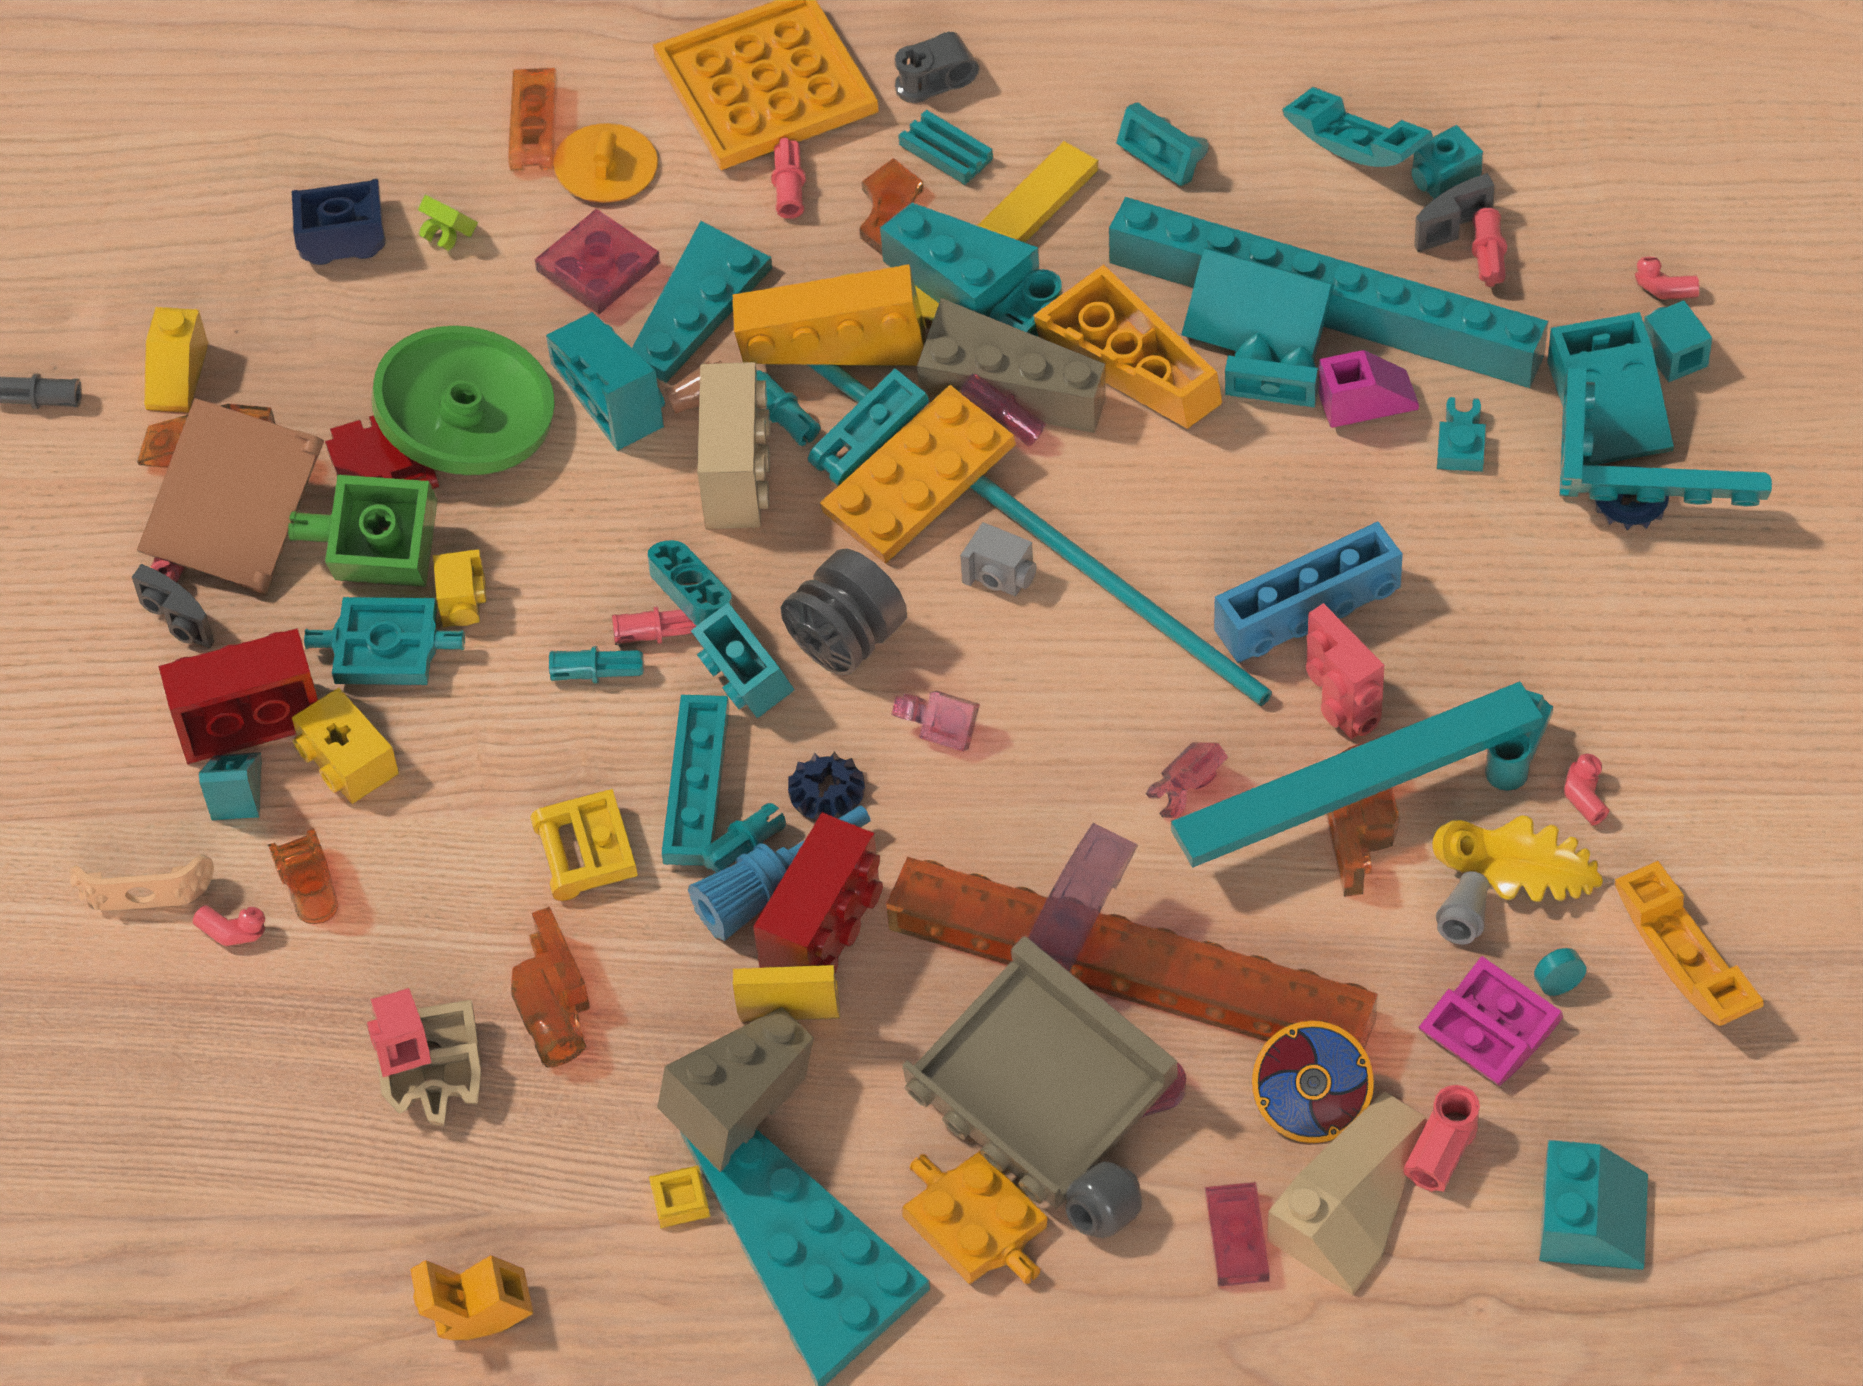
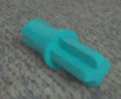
[756,370,821,446]
[549,646,644,683]
[701,803,786,873]

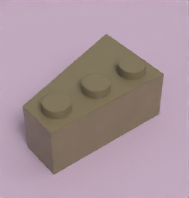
[657,1007,814,1172]

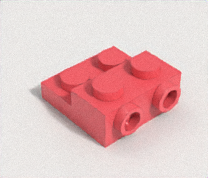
[1305,603,1385,740]

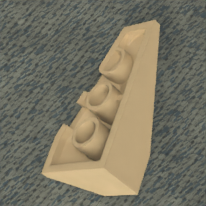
[1267,1091,1426,1295]

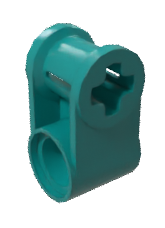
[989,269,1063,337]

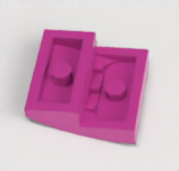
[1418,956,1564,1087]

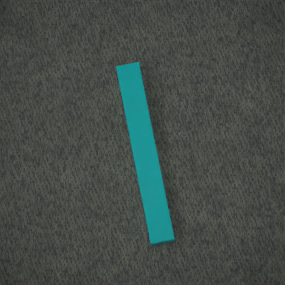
[1171,681,1543,868]

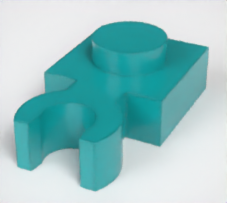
[1437,397,1486,472]

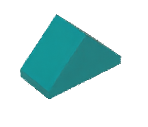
[199,752,262,820]

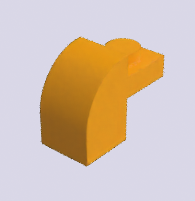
[410,1255,533,1341]

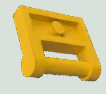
[530,789,638,901]

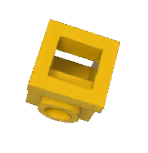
[433,549,487,627]

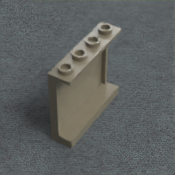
[902,935,1178,1209]

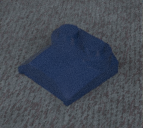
[292,178,386,265]

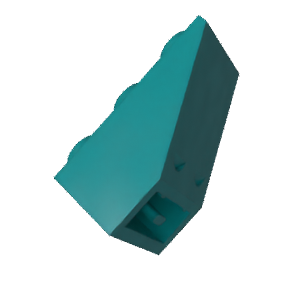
[1547,312,1674,465]

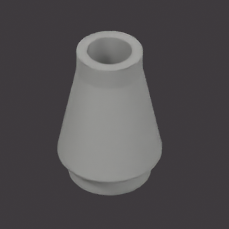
[1436,871,1489,945]

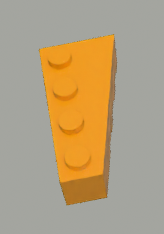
[733,264,926,365]
[1033,264,1223,429]

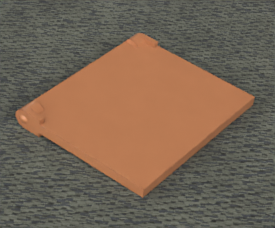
[137,398,324,594]

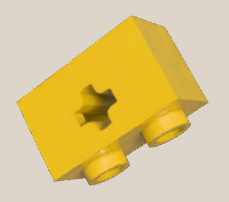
[292,687,399,804]

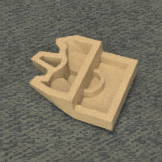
[372,1000,481,1127]

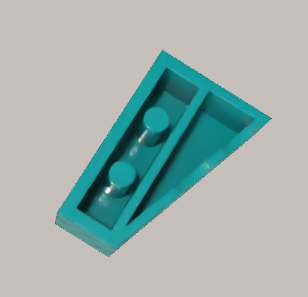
[880,203,1039,317]

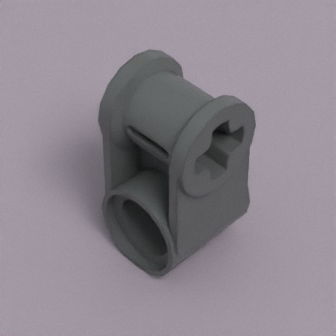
[895,31,979,103]

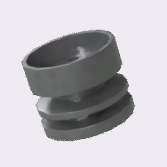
[780,548,907,675]

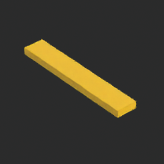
[915,141,1099,329]

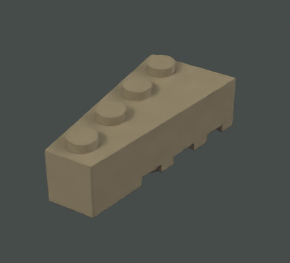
[917,298,1106,433]

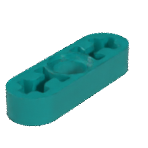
[647,540,733,626]

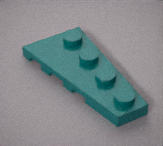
[632,221,772,383]

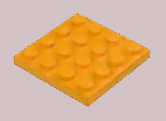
[653,0,879,171]

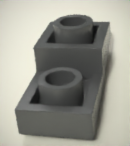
[132,564,215,648]

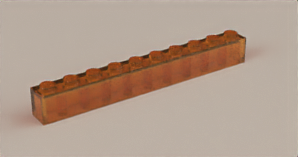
[886,857,1378,1050]

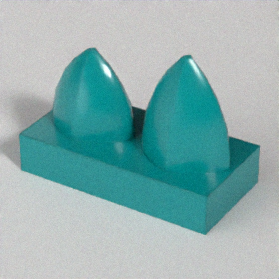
[1116,102,1209,186]
[1225,332,1318,408]

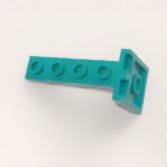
[1559,367,1772,506]

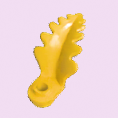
[1433,815,1603,902]

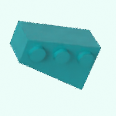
[546,312,665,451]

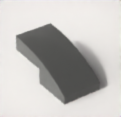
[1414,173,1495,252]

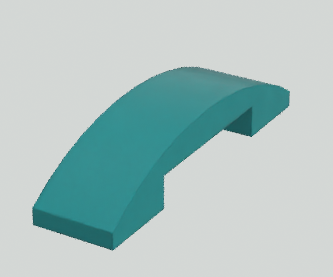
[1282,87,1433,167]

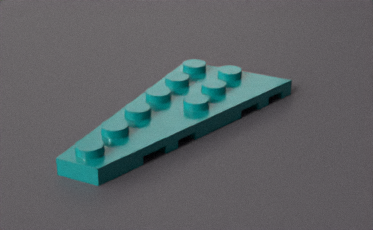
[680,1129,930,1386]

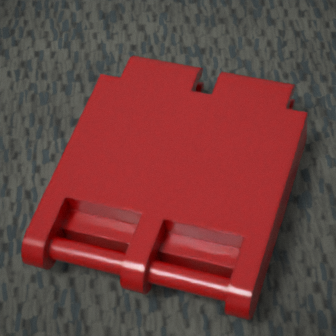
[325,415,439,489]

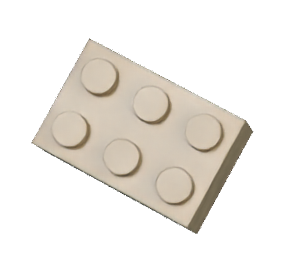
[697,362,770,529]

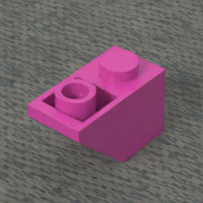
[1318,350,1419,428]

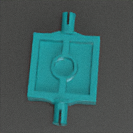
[304,597,465,685]

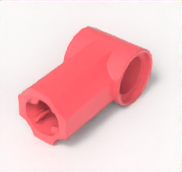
[1404,1085,1480,1192]

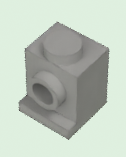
[960,522,1037,596]

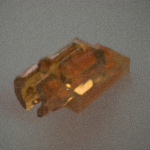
[1326,743,1400,897]
[511,906,590,1068]

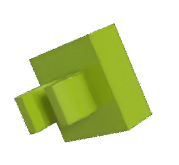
[417,194,478,251]

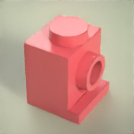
[366,988,432,1077]

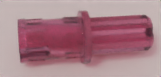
[960,374,1046,447]

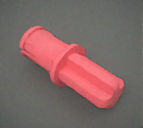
[771,138,806,219]
[1472,208,1507,287]
[612,606,696,645]

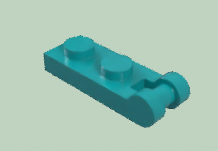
[808,368,930,486]

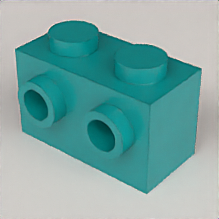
[691,602,795,719]

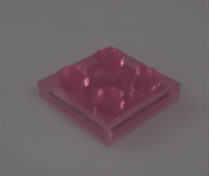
[534,208,661,315]

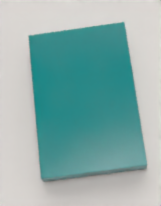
[1181,248,1335,363]

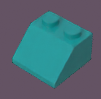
[1539,1140,1648,1270]

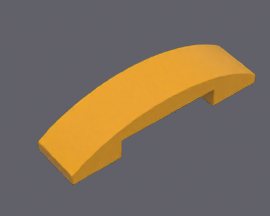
[1615,861,1764,1026]

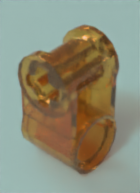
[268,828,338,924]

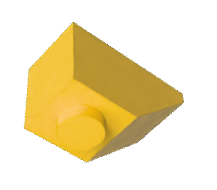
[144,307,208,413]

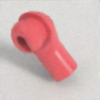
[1635,257,1699,300]
[1564,754,1610,826]

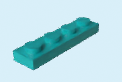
[661,695,729,866]

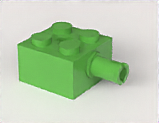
[288,475,438,587]

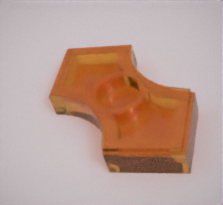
[859,158,924,256]

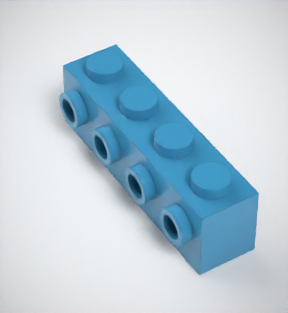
[1214,521,1403,663]

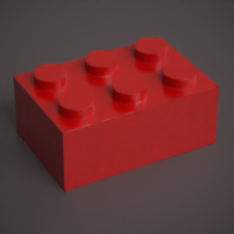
[158,628,318,764]
[753,813,883,974]

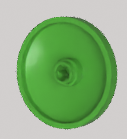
[371,326,554,475]

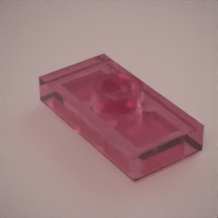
[1205,1182,1270,1287]

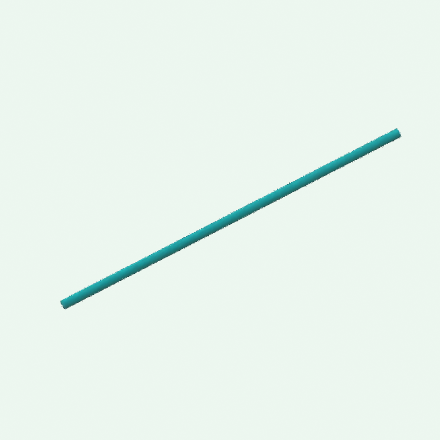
[732,305,1272,706]

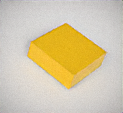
[649,1165,710,1228]

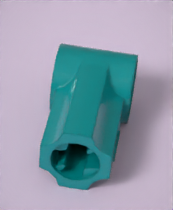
[1485,690,1553,791]

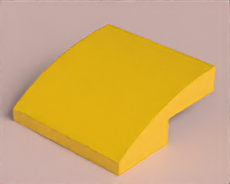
[733,965,840,1022]

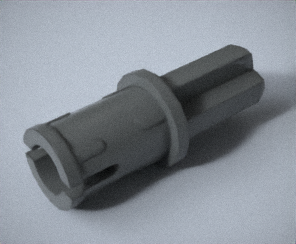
[0,373,82,409]

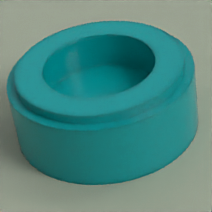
[1534,948,1587,996]

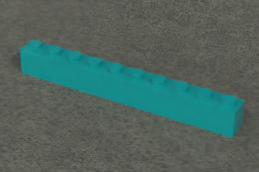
[1109,197,1548,388]

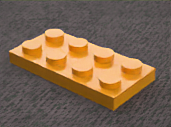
[820,385,1016,564]

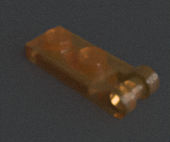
[508,68,557,171]

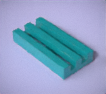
[898,109,993,185]

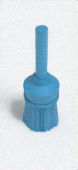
[688,805,871,941]

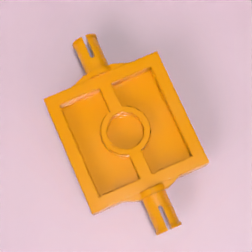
[902,1151,1048,1285]

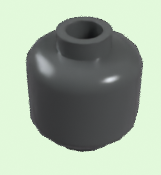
[1066,1161,1142,1239]

